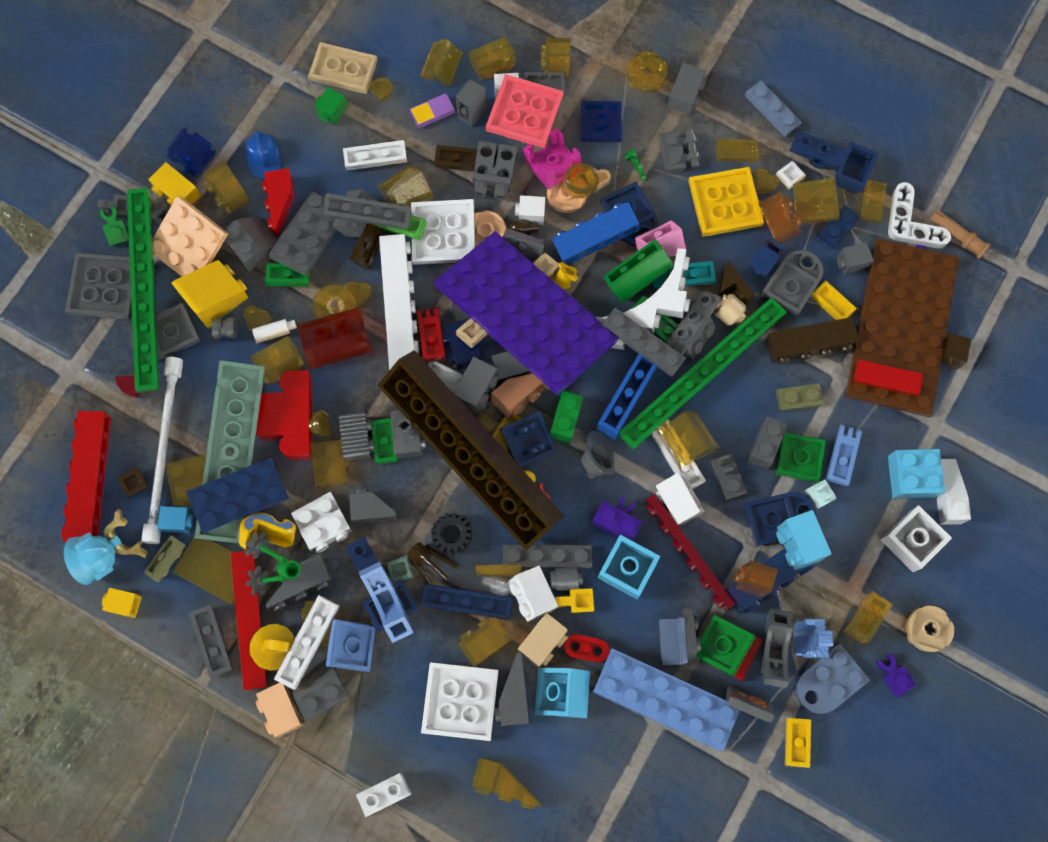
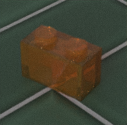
[758,192,803,244]
[734,560,778,598]

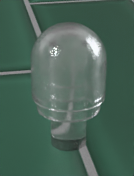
[481,575,511,596]

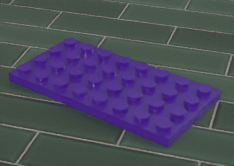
[434,231,619,396]

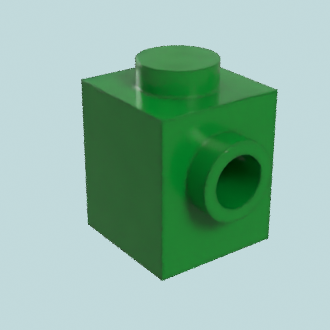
[315,87,347,125]

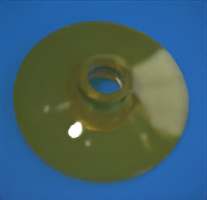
[313,284,356,327]

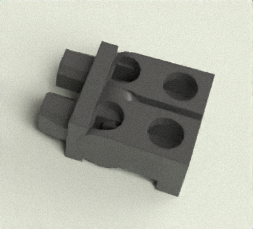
[473,141,518,200]

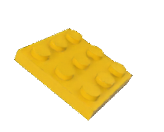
[688,167,764,237]

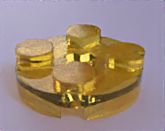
[627,51,668,91]

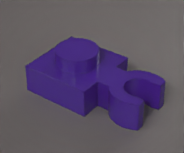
[876,654,917,698]

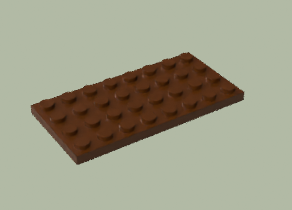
[845,238,960,417]

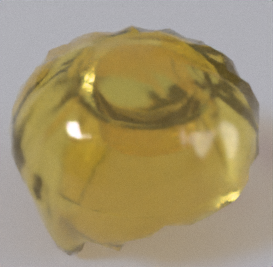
[563,163,599,198]

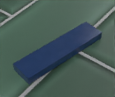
[420,583,513,621]

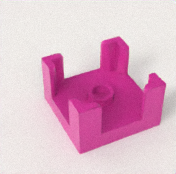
[523,128,582,190]

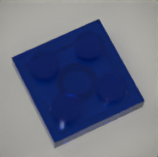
[581,101,622,142]

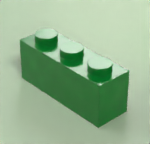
[603,239,674,303]

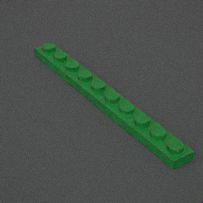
[127,188,160,392]
[618,297,787,450]

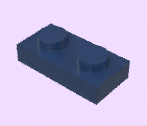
[817,205,861,249]

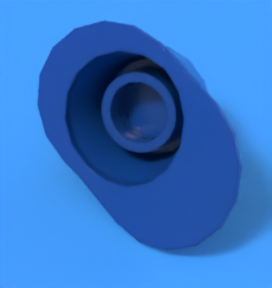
[246,131,281,179]

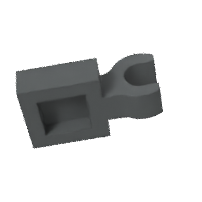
[98,195,128,218]

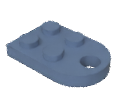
[795,644,870,714]

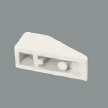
[937,459,971,524]

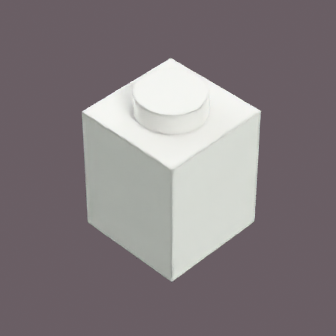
[515,196,545,225]

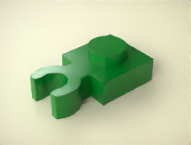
[100,206,129,246]

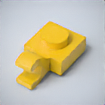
[555,588,594,613]

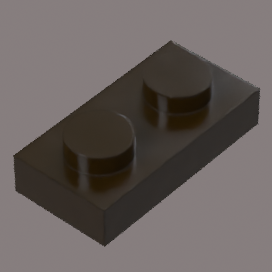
[434,145,477,171]
[349,223,385,270]

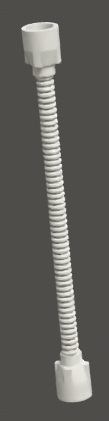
[141,357,183,544]

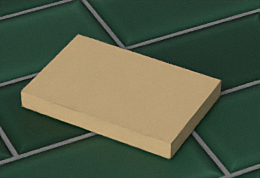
[308,42,378,94]

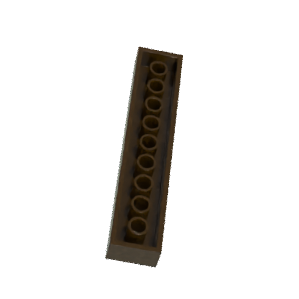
[377,350,564,551]

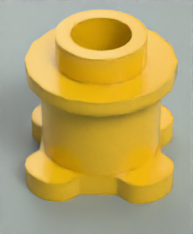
[551,262,578,290]

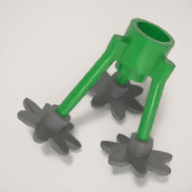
[245,531,302,595]

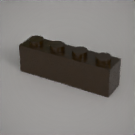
[765,317,859,365]

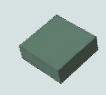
[386,556,414,584]

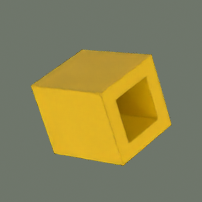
[102,588,142,618]

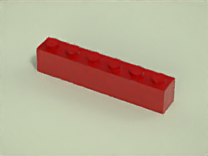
[61,411,111,543]

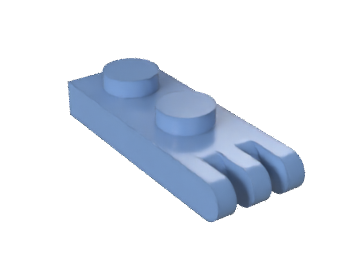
[826,424,862,486]

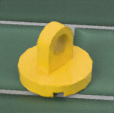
[250,624,295,671]

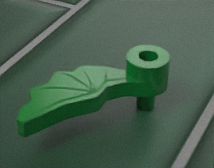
[623,149,646,181]

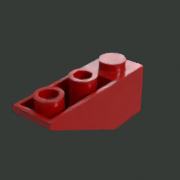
[262,168,295,237]

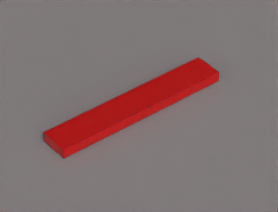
[230,551,267,691]

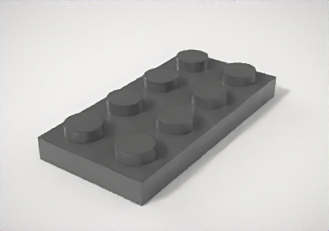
[269,191,336,276]

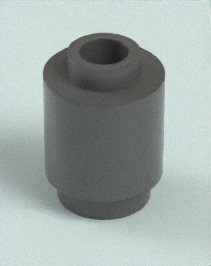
[550,567,583,591]

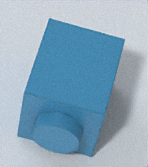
[157,506,195,534]

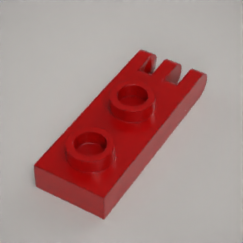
[416,308,445,362]

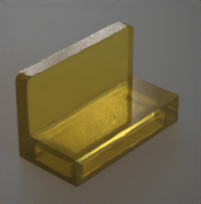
[420,39,462,86]

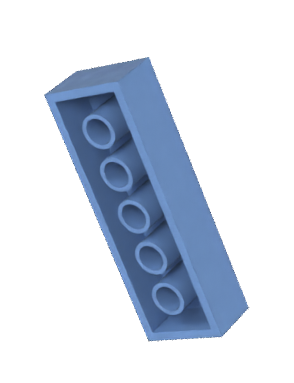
[592,649,740,752]

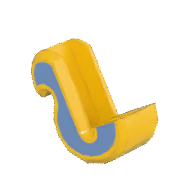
[238,513,296,549]

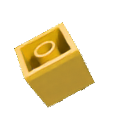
[172,260,248,328]

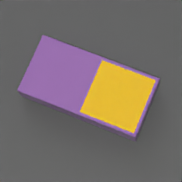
[409,93,455,129]

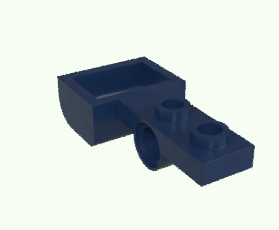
[790,131,879,193]
[345,536,419,633]

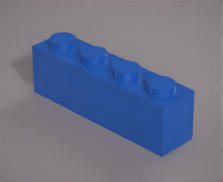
[552,202,641,265]
[596,354,657,440]

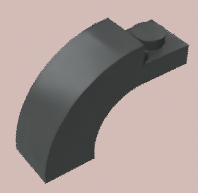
[761,608,793,688]

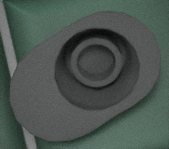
[581,431,615,479]

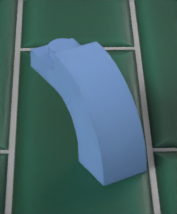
[359,562,413,643]

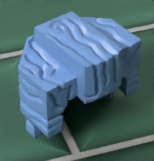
[793,619,833,659]

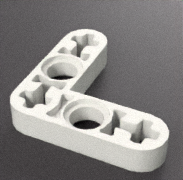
[888,182,951,249]

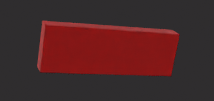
[853,360,923,396]

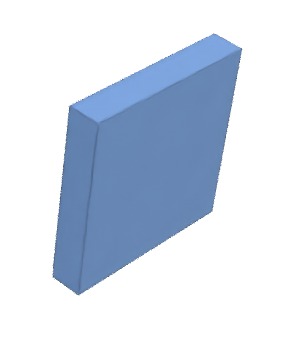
[326,620,376,672]

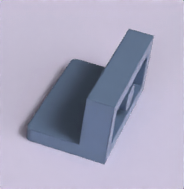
[659,617,688,666]

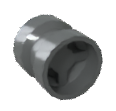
[211,317,238,339]

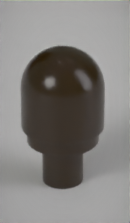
[509,220,539,235]

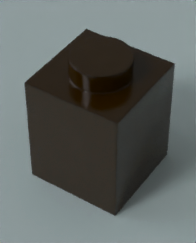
[941,333,971,369]

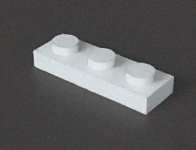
[343,140,407,171]

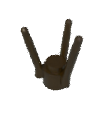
[408,542,459,584]

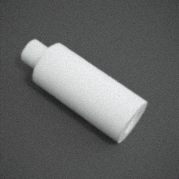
[252,319,297,344]

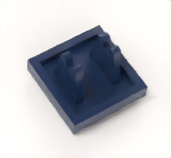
[499,411,557,467]

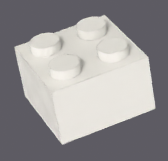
[881,505,952,572]

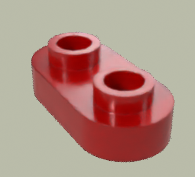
[564,634,609,663]

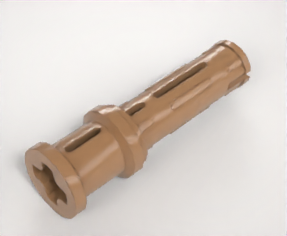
[930,209,992,259]

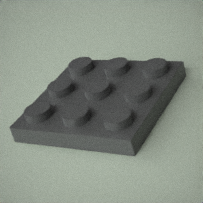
[65,253,132,320]

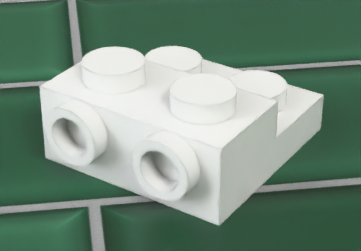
[291,492,352,553]

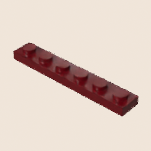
[645,494,735,611]

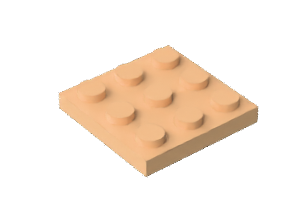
[153,197,229,277]

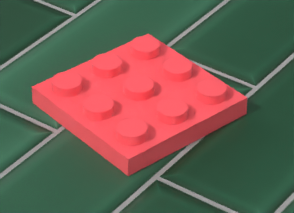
[486,74,564,149]

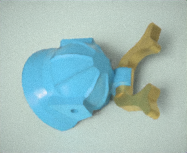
[64,509,148,585]

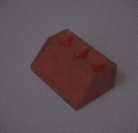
[297,307,372,369]

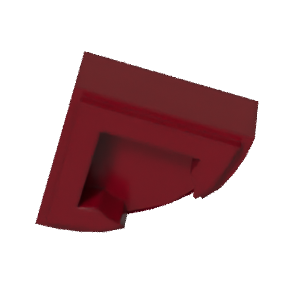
[115,375,139,398]

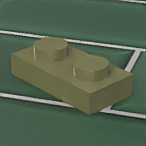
[776,383,824,412]
[144,535,186,583]

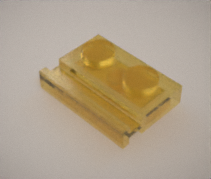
[311,440,348,488]

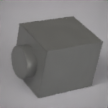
[837,242,874,275]

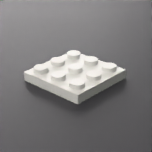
[411,199,475,265]
[421,662,499,741]

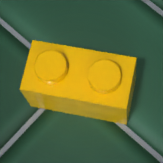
[148,162,201,206]

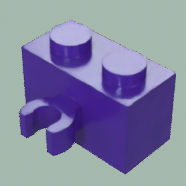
[591,496,643,541]

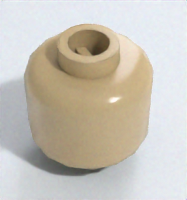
[715,294,746,326]

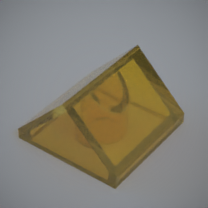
[377,165,434,212]
[660,411,719,467]

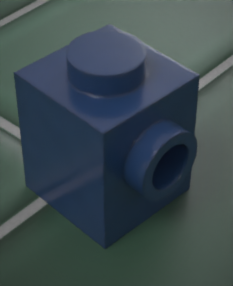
[749,240,785,276]

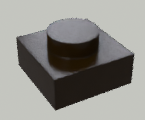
[118,467,150,498]

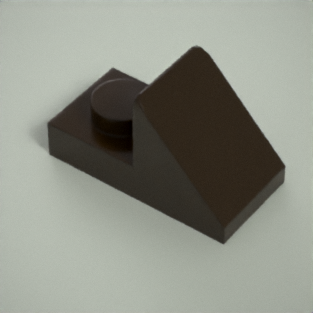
[718,262,755,305]

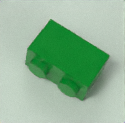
[550,391,583,444]

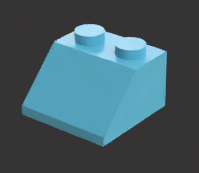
[535,668,590,718]

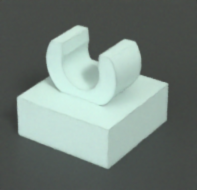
[805,480,837,510]

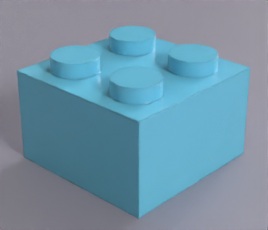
[888,449,945,499]
[776,510,831,570]
[597,535,660,599]

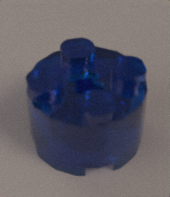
[167,128,217,176]

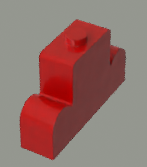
[256,370,313,461]

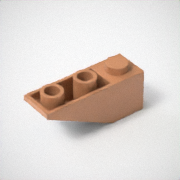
[491,373,549,419]

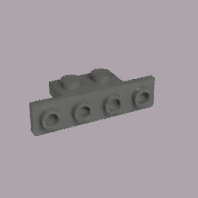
[666,291,722,361]

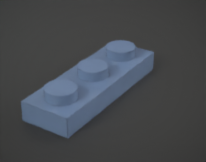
[745,80,802,138]

